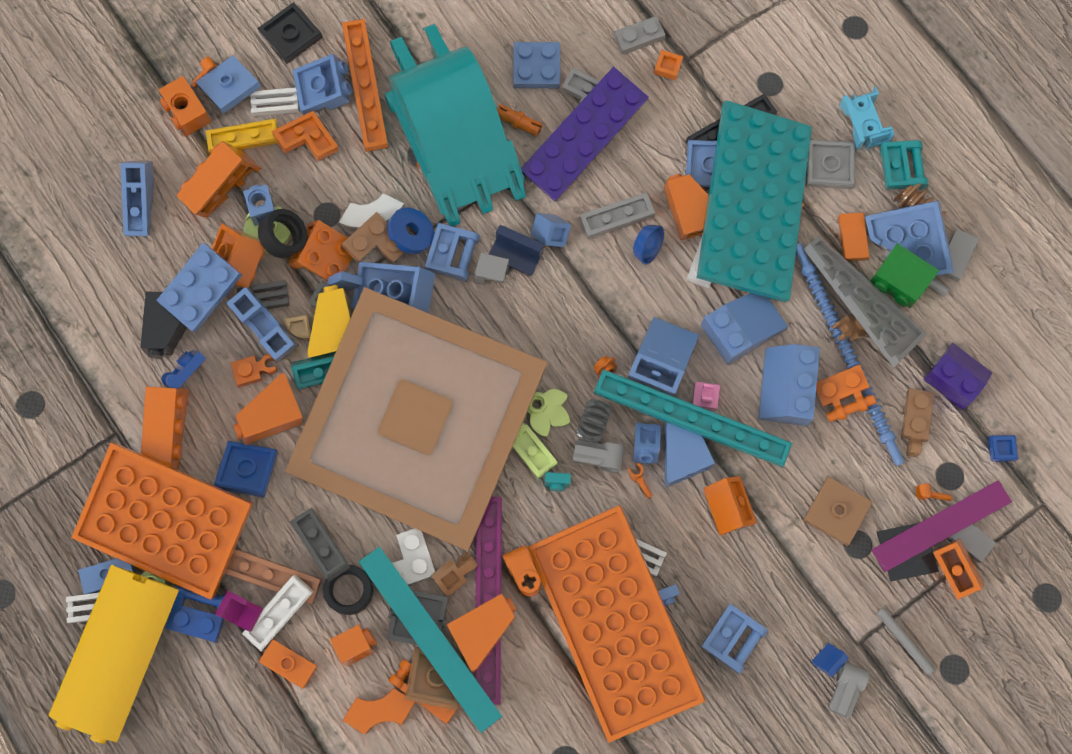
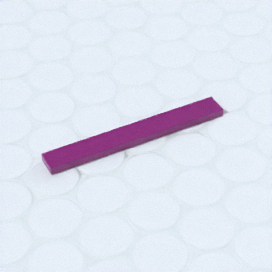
[475,497,502,705]

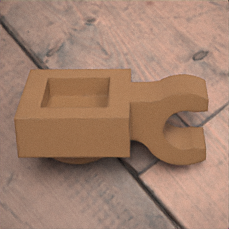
[431,552,478,597]

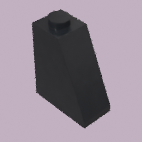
[140,291,187,359]

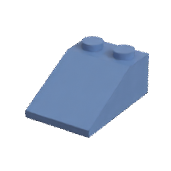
[351,262,435,313]
[701,293,788,365]

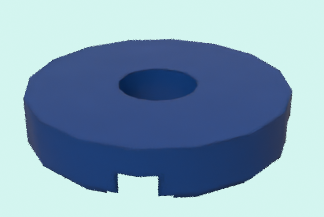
[387,208,434,254]

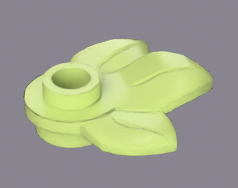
[527,389,570,437]

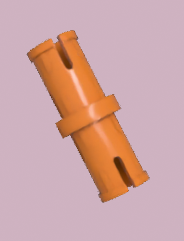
[497,104,543,137]

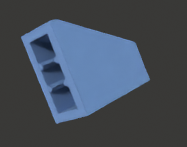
[664,422,715,488]

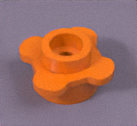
[594,356,618,380]

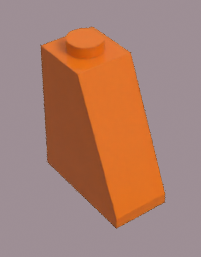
[663,174,709,241]
[233,373,303,445]
[447,594,517,673]

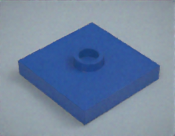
[214,441,278,498]

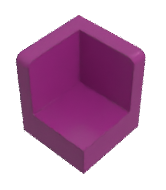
[215,591,263,632]

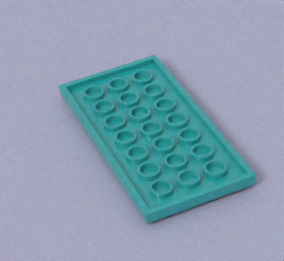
[696,100,812,303]

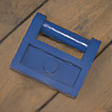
[161,350,206,389]
[165,586,225,643]

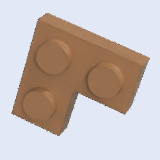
[341,212,405,264]

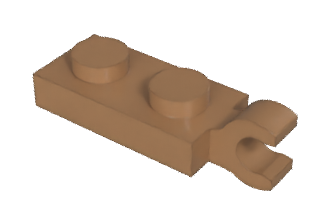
[901,388,934,457]

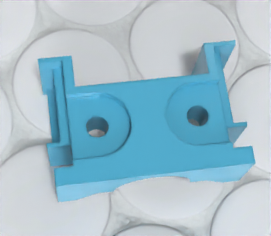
[839,86,894,150]

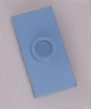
[78,558,135,595]

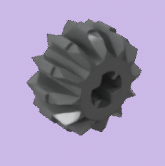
[576,399,611,443]

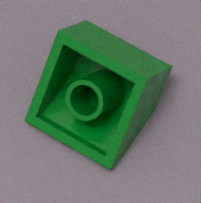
[870,243,939,308]

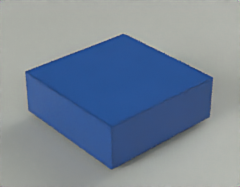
[988,435,1018,462]
[811,643,849,677]

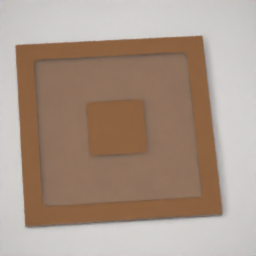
[285,287,548,551]

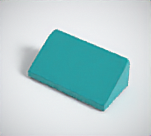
[291,352,336,390]

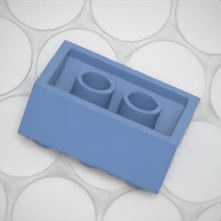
[758,344,820,426]

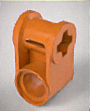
[502,545,541,597]

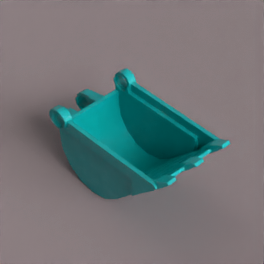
[384,24,526,227]

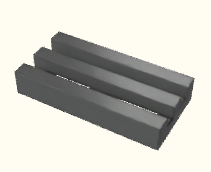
[237,280,290,309]

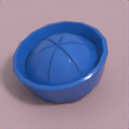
[633,225,664,265]

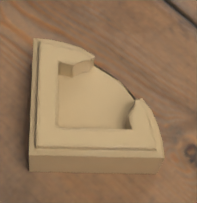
[284,315,311,341]

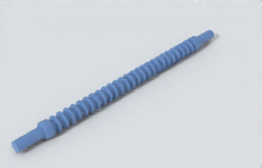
[796,243,905,466]

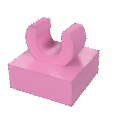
[692,381,720,411]

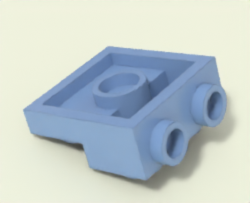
[293,54,353,114]

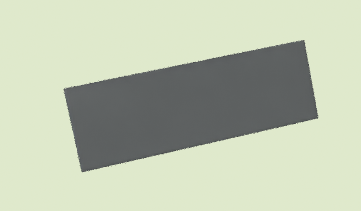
[290,507,350,582]

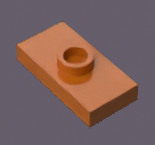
[259,639,318,689]

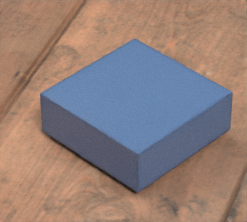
[328,271,362,291]

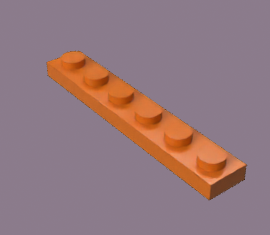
[342,19,389,152]

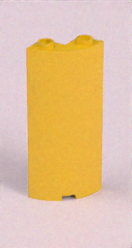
[48,565,179,744]

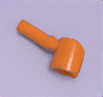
[190,57,217,88]
[628,463,653,499]
[915,483,952,501]

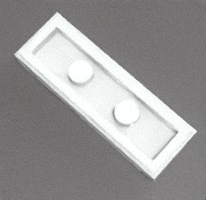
[242,574,314,651]

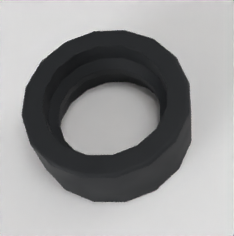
[258,208,307,258]
[322,564,374,615]

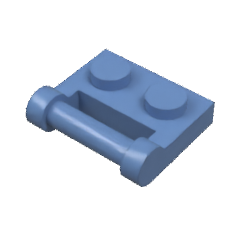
[425,223,480,281]
[701,604,768,674]

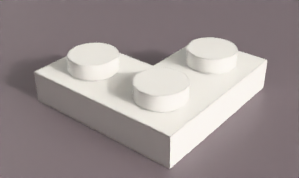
[392,528,435,586]

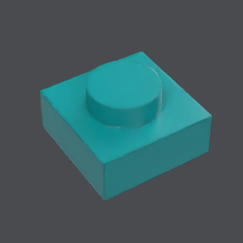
[545,472,571,492]

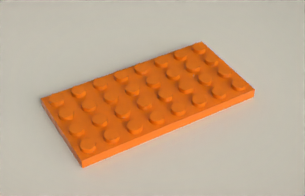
[527,505,706,743]

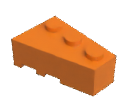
[176,141,262,218]

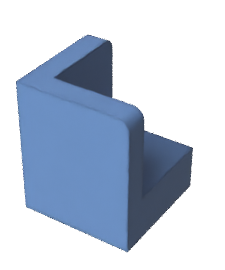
[531,213,571,247]

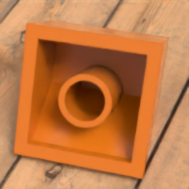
[212,223,265,288]

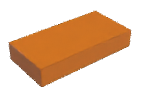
[838,213,869,261]

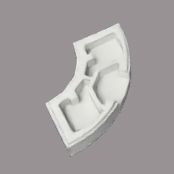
[339,193,405,230]

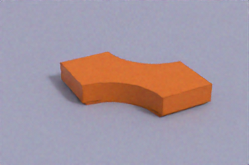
[342,688,416,735]

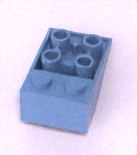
[627,317,699,397]

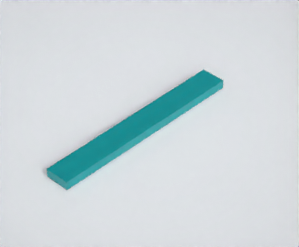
[593,369,792,468]
[358,546,503,733]

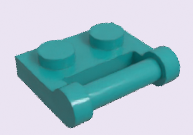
[879,140,929,190]

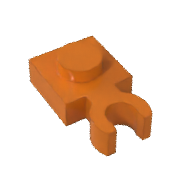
[230,354,278,388]

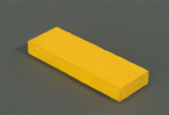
[206,118,278,155]

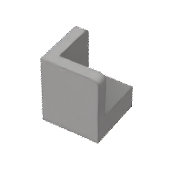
[475,253,509,285]

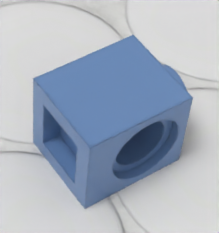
[243,184,275,226]

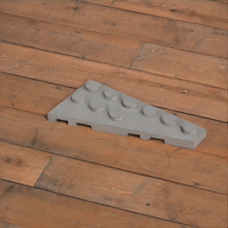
[804,236,927,368]

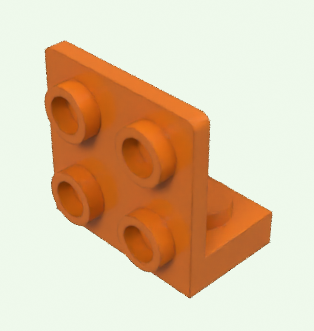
[287,220,352,281]

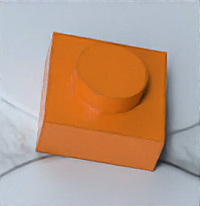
[654,50,683,81]

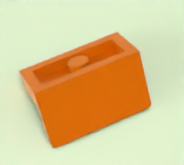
[704,476,757,535]

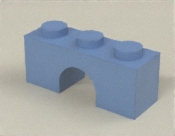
[226,287,299,361]

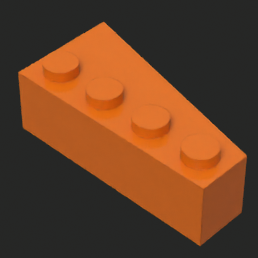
[141,386,189,471]

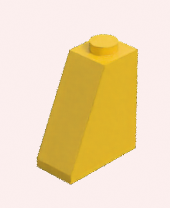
[307,285,351,358]

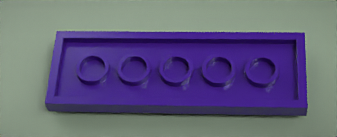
[521,66,649,202]

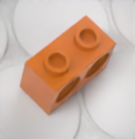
[330,624,377,667]

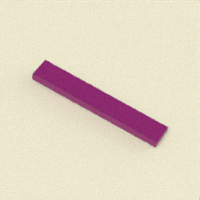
[871,480,1012,572]

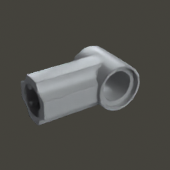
[572,440,625,473]
[827,662,870,719]

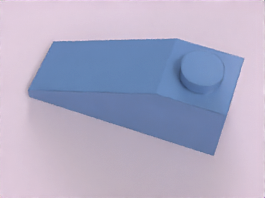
[120,161,154,236]

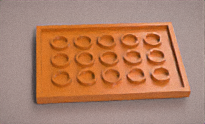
[71,442,253,600]

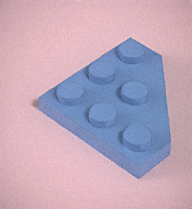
[865,200,954,276]

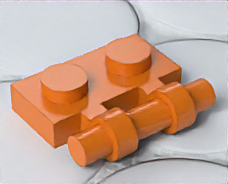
[816,364,877,422]

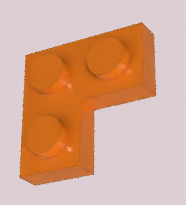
[272,111,338,161]

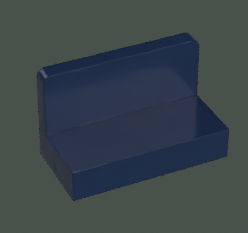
[489,225,544,276]

